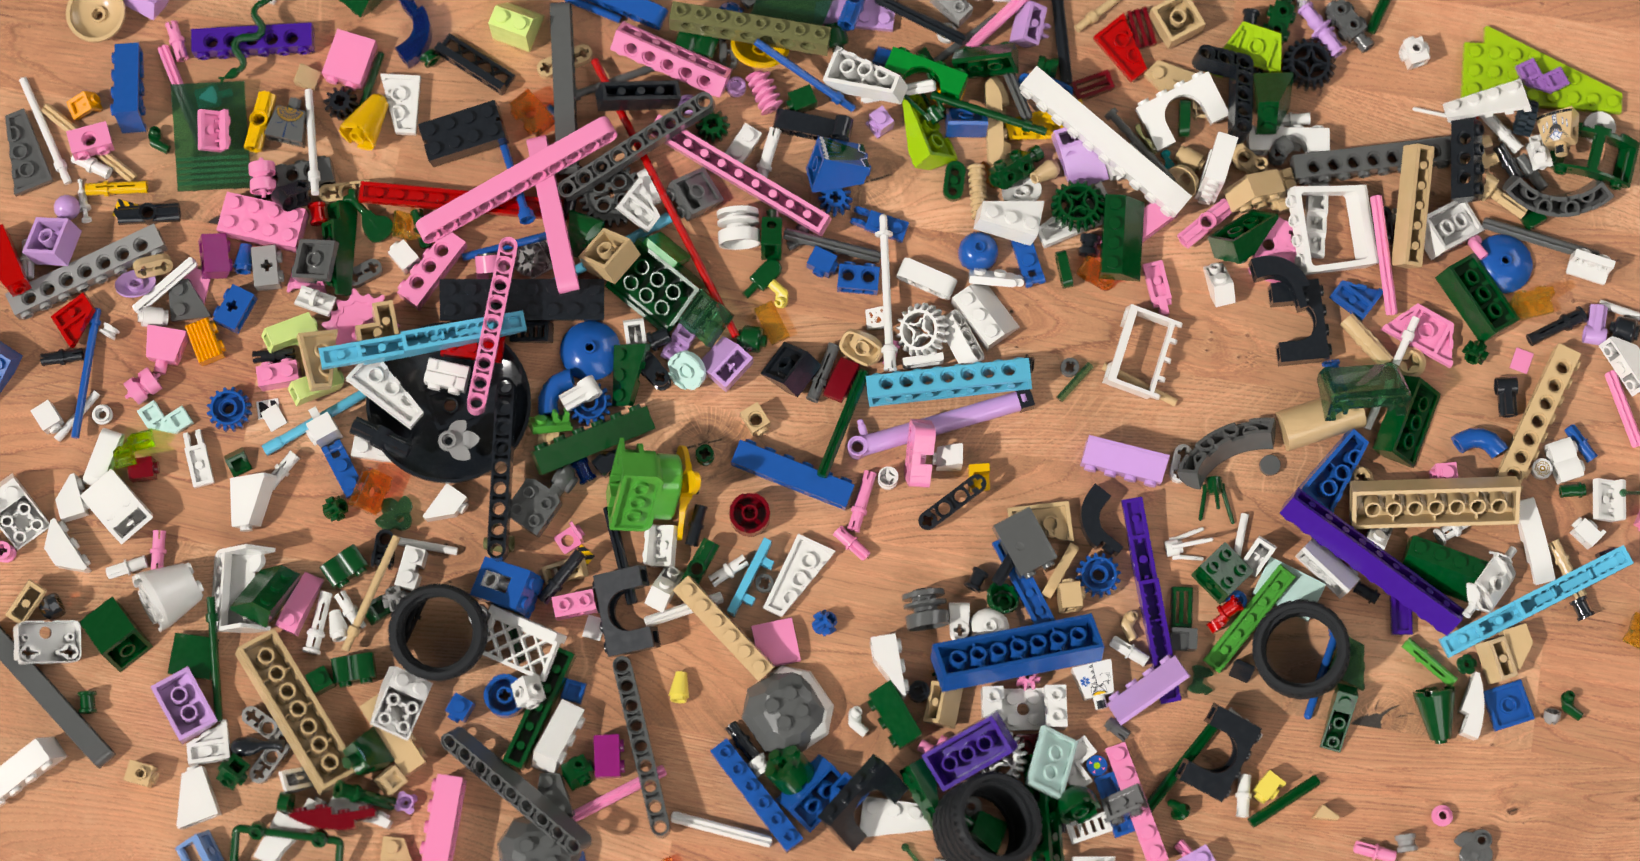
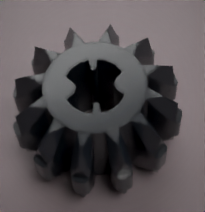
[324,86,359,121]

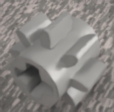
[382,586,407,612]

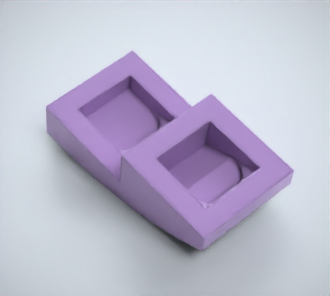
[660,319,699,361]

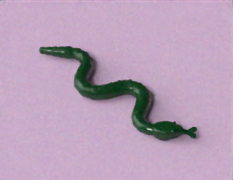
[218,0,272,83]

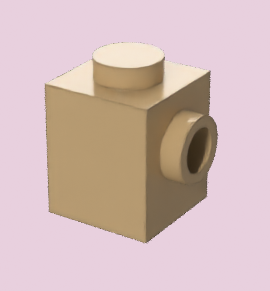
[123,760,159,788]

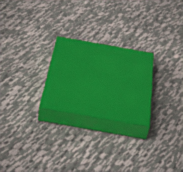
[643,232,691,268]

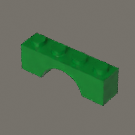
[884,46,968,100]

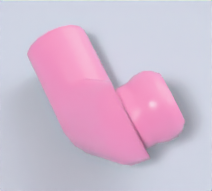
[1468,235,1489,260]

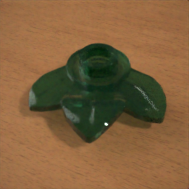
[375,496,413,531]

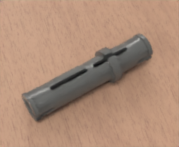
[806,342,840,403]

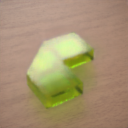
[113,429,155,469]

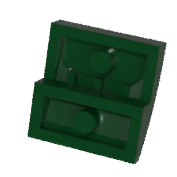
[167,633,219,680]

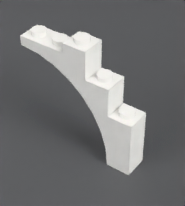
[254,797,393,861]

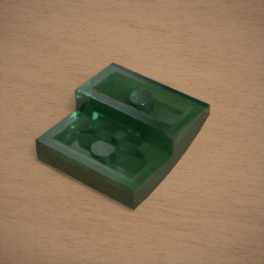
[678,289,735,348]

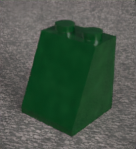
[1252,72,1293,135]
[79,596,153,672]

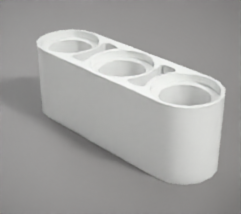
[896,258,958,300]
[944,310,984,365]
[83,428,124,486]

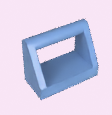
[175,830,225,861]

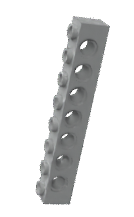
[5,224,168,320]

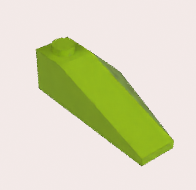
[902,94,958,170]

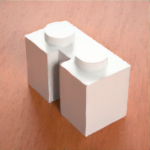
[394,545,429,591]

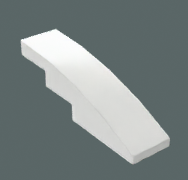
[1305,181,1329,259]
[1518,497,1556,585]

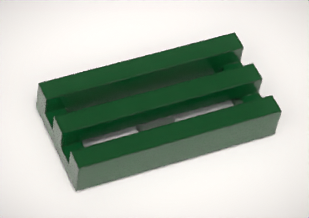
[1170,586,1193,628]

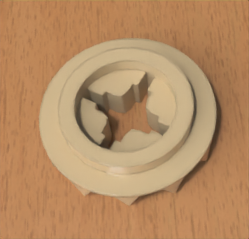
[1397,347,1426,377]

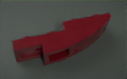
[289,803,378,831]

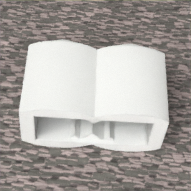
[1543,437,1585,485]

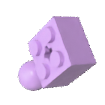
[22,195,82,266]

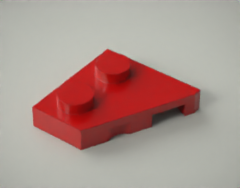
[51,293,96,348]

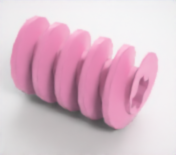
[746,70,783,115]

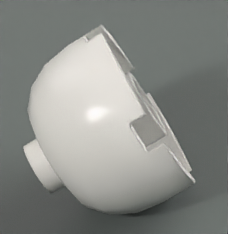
[969,608,1009,637]

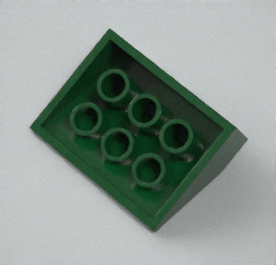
[605,236,706,333]

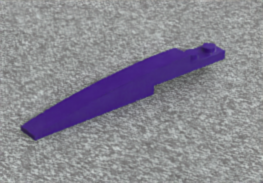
[1121,497,1181,704]

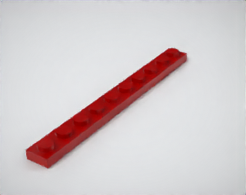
[359,181,563,219]

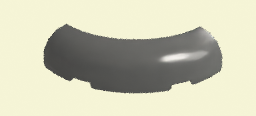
[1502,175,1614,217]
[1177,418,1276,490]

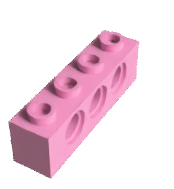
[397,232,468,310]

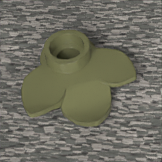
[1135,124,1157,154]

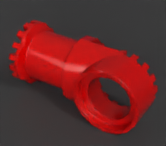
[1206,595,1244,633]

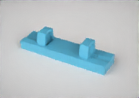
[727,537,774,617]

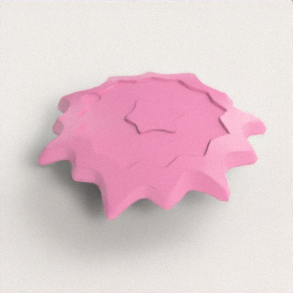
[321,289,400,345]

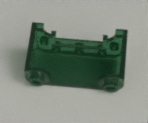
[1317,362,1412,421]

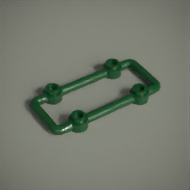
[230,821,344,861]

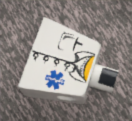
[1071,659,1114,710]

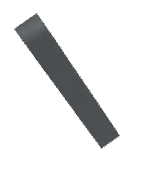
[550,2,579,175]
[558,92,715,201]
[0,626,116,769]
[613,656,671,839]
[441,727,592,855]

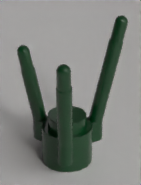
[904,73,946,125]
[1198,476,1235,524]

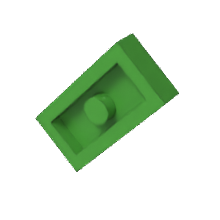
[528,408,573,434]

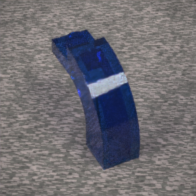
[395,0,432,69]

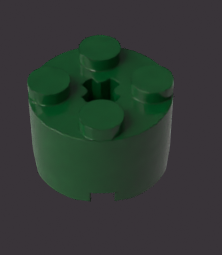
[765,745,814,795]

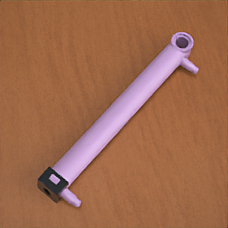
[847,389,1035,460]

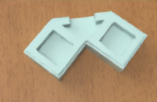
[137,400,194,434]

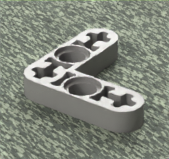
[242,706,291,784]

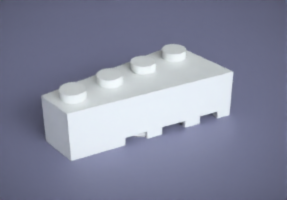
[0,736,68,807]

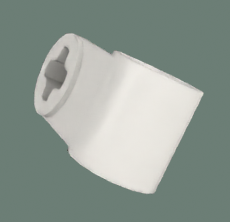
[948,602,970,640]

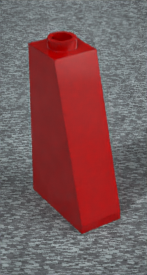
[0,224,32,297]

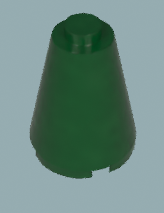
[1413,686,1455,744]

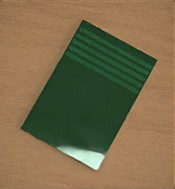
[171,81,251,192]

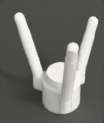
[1165,527,1213,561]

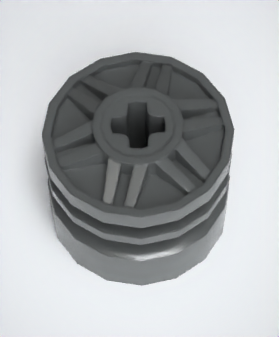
[902,587,950,631]

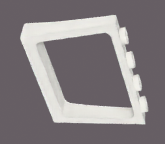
[1285,185,1379,275]

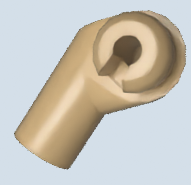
[1121,610,1139,642]

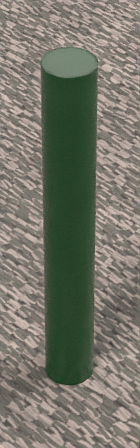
[358,52,385,107]

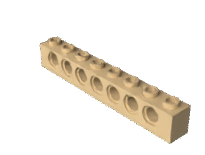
[1494,343,1581,492]

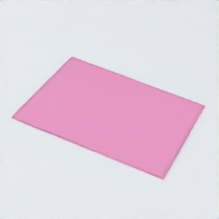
[1510,347,1534,374]

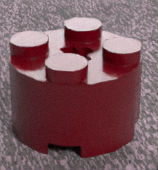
[729,493,771,537]

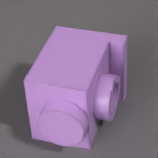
[866,105,894,139]

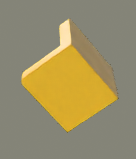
[968,463,990,492]

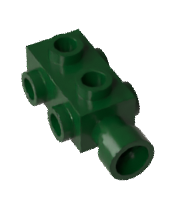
[1262,0,1297,45]
[989,145,1044,190]

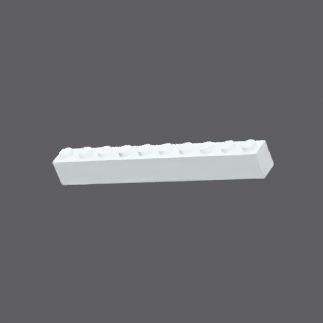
[1019,66,1192,218]

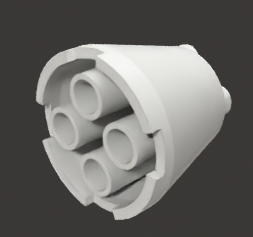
[132,562,204,632]

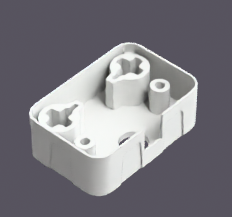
[13,620,82,665]

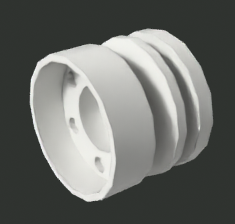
[717,205,760,250]

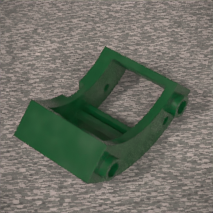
[1548,122,1640,190]

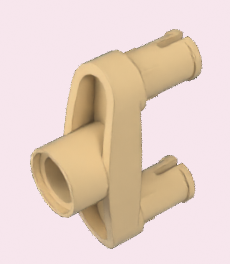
[1227,132,1268,174]

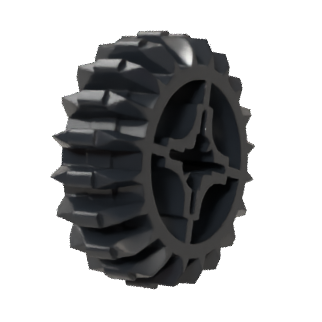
[1282,37,1336,91]

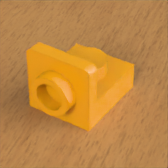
[66,91,103,120]

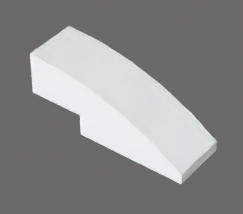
[1458,672,1484,741]

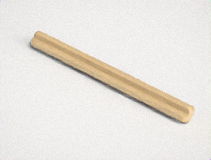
[41,103,137,182]

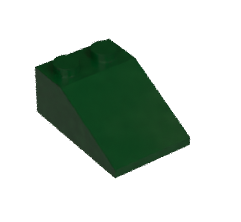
[1208,209,1279,264]

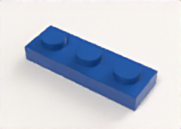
[1093,771,1135,838]

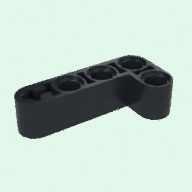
[773,109,853,142]

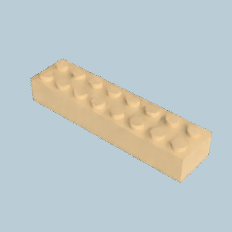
[1349,476,1521,529]
[235,628,357,795]

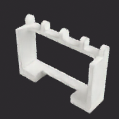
[1102,304,1183,400]

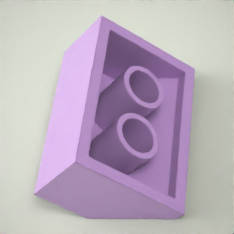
[150,667,218,745]

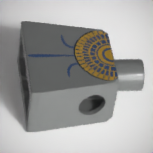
[264,97,307,148]

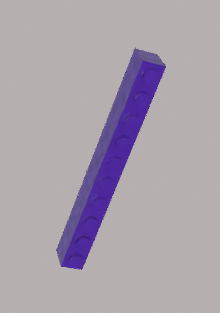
[1280,488,1465,636]

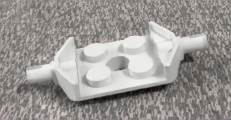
[1462,546,1517,618]

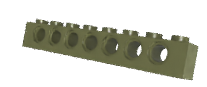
[669,1,831,56]

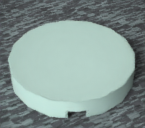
[668,350,706,390]

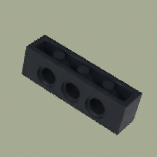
[1451,118,1484,203]

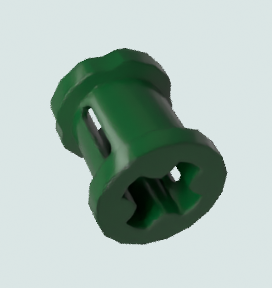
[696,444,714,466]
[78,691,98,714]

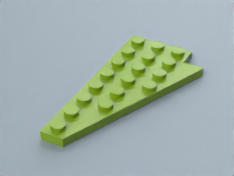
[1461,26,1622,115]

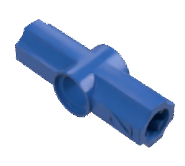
[838,0,865,31]

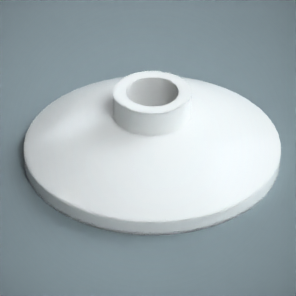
[1002,177,1042,201]

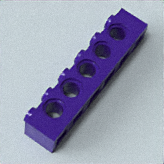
[191,23,315,60]

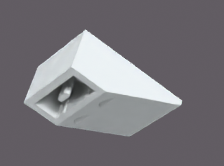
[80,468,153,545]
[0,473,50,550]
[870,633,909,700]
[370,666,433,741]

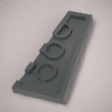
[5,108,54,197]

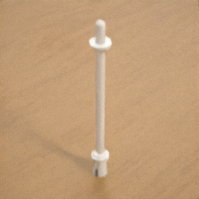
[875,214,898,372]

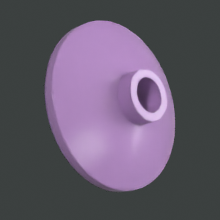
[115,270,156,298]

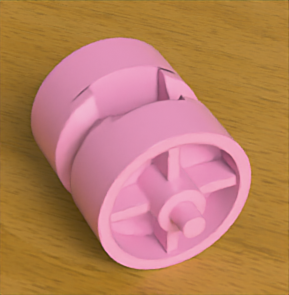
[248,158,277,198]
[123,367,163,405]

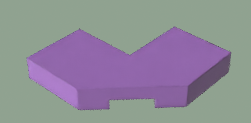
[1515,58,1570,94]

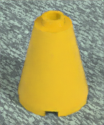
[339,94,389,151]

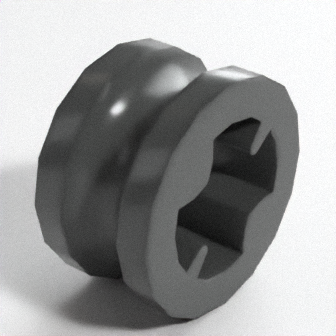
[1060,358,1079,377]
[755,574,774,594]

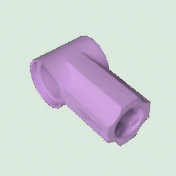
[1582,304,1608,346]

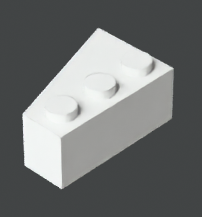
[973,201,1044,246]
[532,699,586,773]

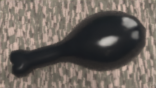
[230,736,286,757]

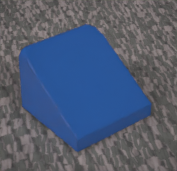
[872,47,892,67]

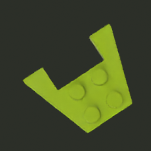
[1209,21,1282,78]

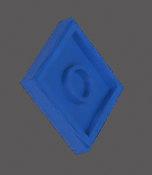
[1483,679,1535,732]

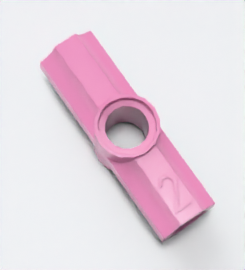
[1177,198,1234,249]

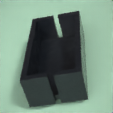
[418,100,510,167]

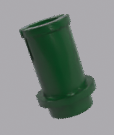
[1559,482,1586,498]

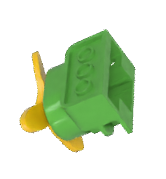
[606,438,701,541]

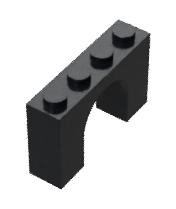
[1268,279,1332,367]
[592,565,661,657]
[1174,703,1262,802]
[817,754,909,851]

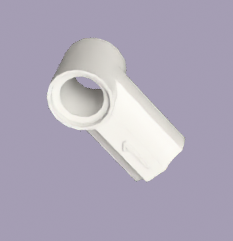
[559,375,603,412]

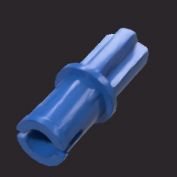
[1564,424,1598,463]

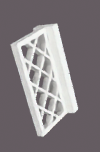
[483,605,567,682]

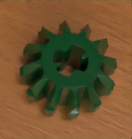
[696,110,730,144]

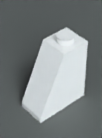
[230,473,276,532]
[177,764,222,830]

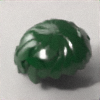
[987,583,1019,615]

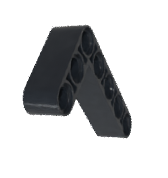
[1192,45,1254,144]

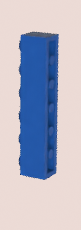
[731,439,855,510]

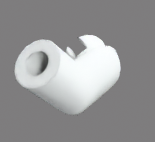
[848,706,869,737]

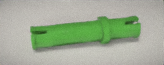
[1401,637,1458,686]

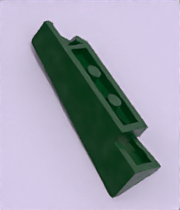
[322,200,358,296]

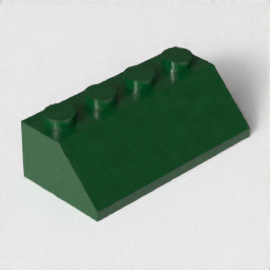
[1099,194,1145,282]
[1435,253,1520,343]
[1372,375,1441,468]
[1401,535,1489,603]

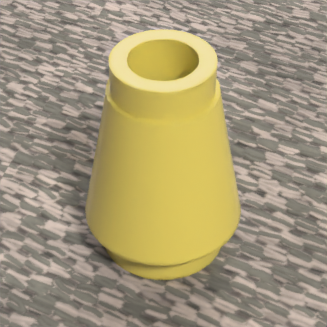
[669,671,689,703]

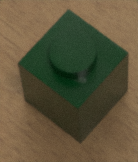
[786,84,818,113]
[305,665,336,696]

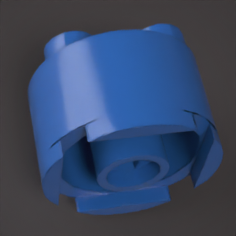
[484,674,525,718]

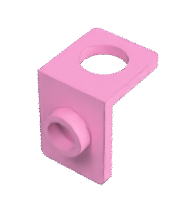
[554,521,585,554]

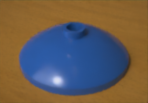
[1476,234,1533,294]
[560,321,620,381]

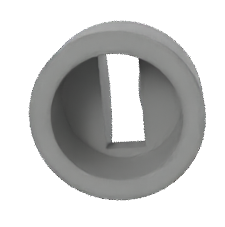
[1543,708,1561,725]

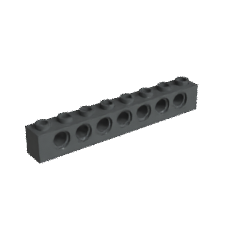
[1289,136,1451,185]

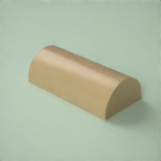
[1275,388,1366,451]

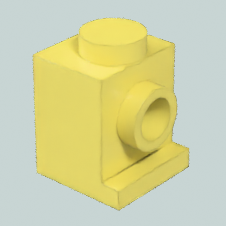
[1252,770,1286,804]

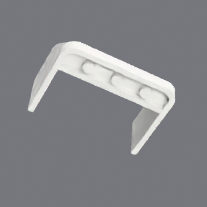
[212,544,275,633]

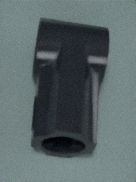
[1494,377,1518,418]

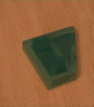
[1327,637,1365,691]

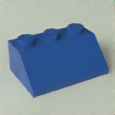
[776,754,842,833]

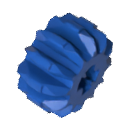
[818,187,853,217]

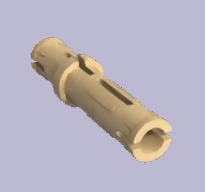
[1548,538,1587,600]

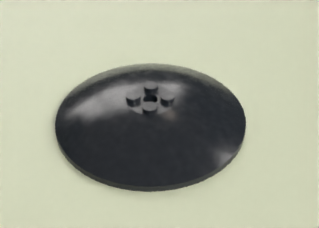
[366,322,531,484]

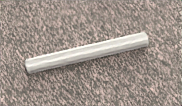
[670,811,773,847]

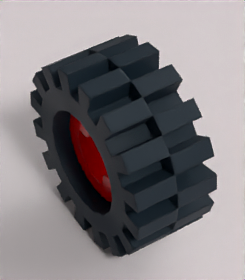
[1513,100,1539,137]

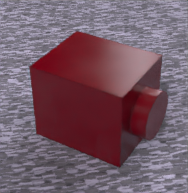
[127,456,160,483]

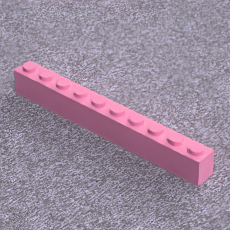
[651,114,832,237]

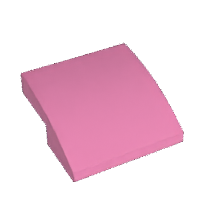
[751,618,801,667]

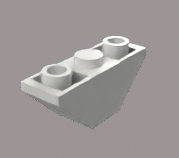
[1599,336,1640,397]
[44,518,92,573]

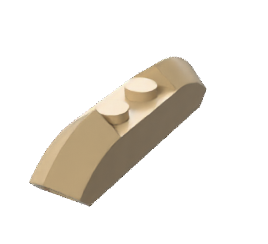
[984,76,1011,169]

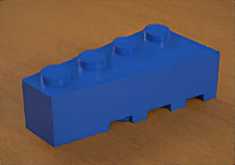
[110,42,146,134]
[1298,429,1369,513]

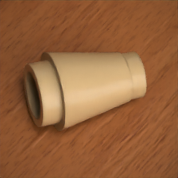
[1030,160,1060,184]

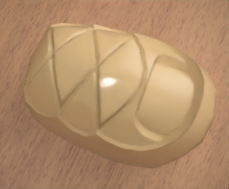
[839,328,884,367]

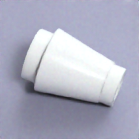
[329,610,348,642]

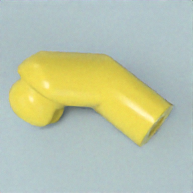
[768,279,788,308]

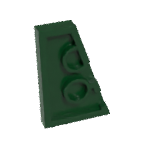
[612,343,651,407]

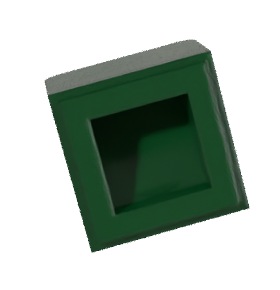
[1519,210,1548,230]
[224,447,253,477]
[365,595,392,626]

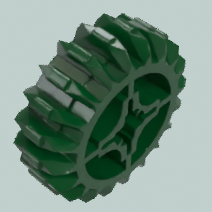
[1051,179,1104,233]

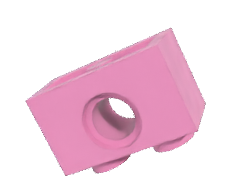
[66,121,114,161]
[552,589,598,621]

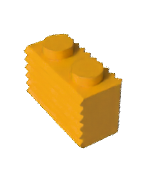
[185,317,226,367]

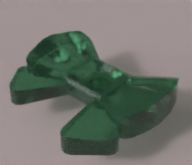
[1187,665,1213,695]

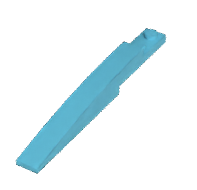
[318,310,527,370]
[1438,545,1634,658]

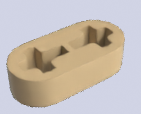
[133,253,173,278]

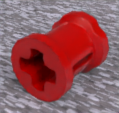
[307,201,328,226]

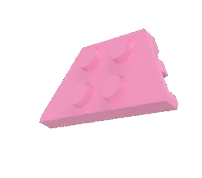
[1381,304,1454,368]

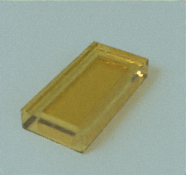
[754,300,790,346]

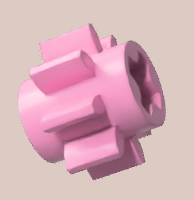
[1016,673,1041,691]

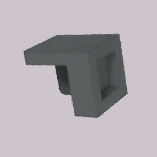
[1170,627,1198,652]

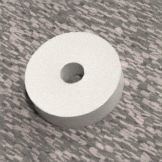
[1582,112,1616,144]

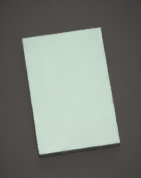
[1252,557,1326,622]
[1025,725,1078,800]

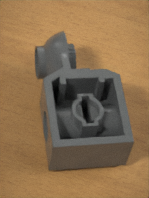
[503,464,578,538]

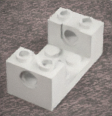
[980,684,1068,731]

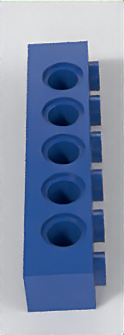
[710,738,803,853]

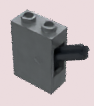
[992,506,1057,586]

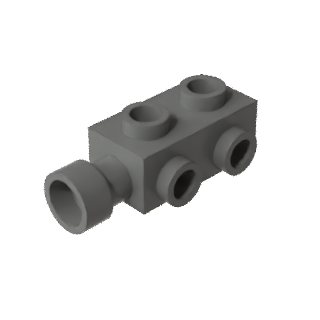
[1325,0,1375,53]

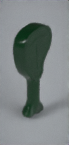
[342,188,394,243]

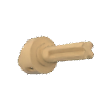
[1482,171,1528,219]

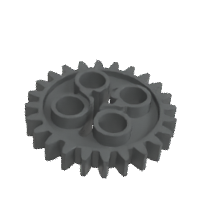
[579,164,637,228]

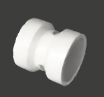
[878,466,899,490]

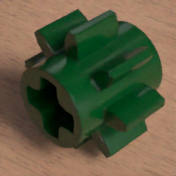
[1462,340,1489,365]
[322,495,348,522]

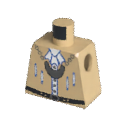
[1536,106,1579,157]

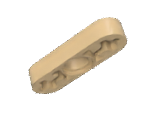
[537,44,593,79]
[319,180,373,204]
[1042,543,1080,599]

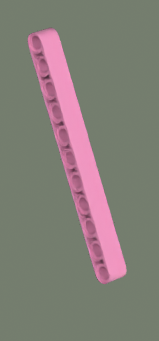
[416,116,617,244]

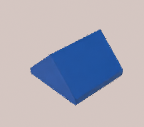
[945,108,988,138]

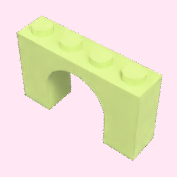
[261,312,344,407]

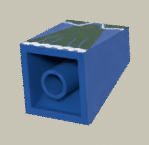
[806,136,871,192]

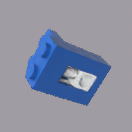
[470,556,545,619]

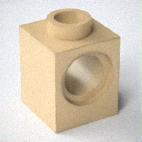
[740,402,770,437]
[373,765,408,796]

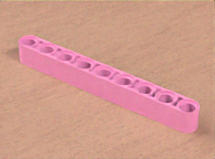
[526,135,580,294]
[467,237,518,416]

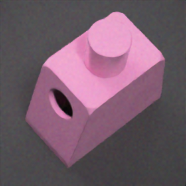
[146,325,189,375]

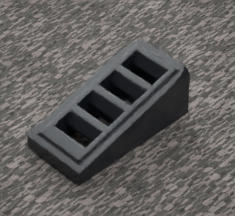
[510,321,554,343]

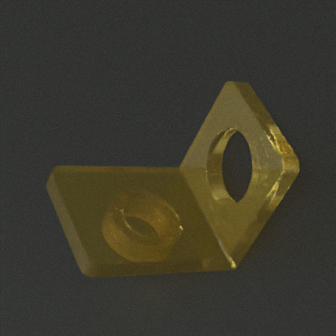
[392,210,421,241]

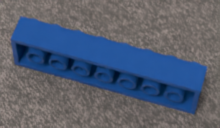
[931,613,1105,692]

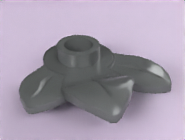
[1454,829,1493,861]

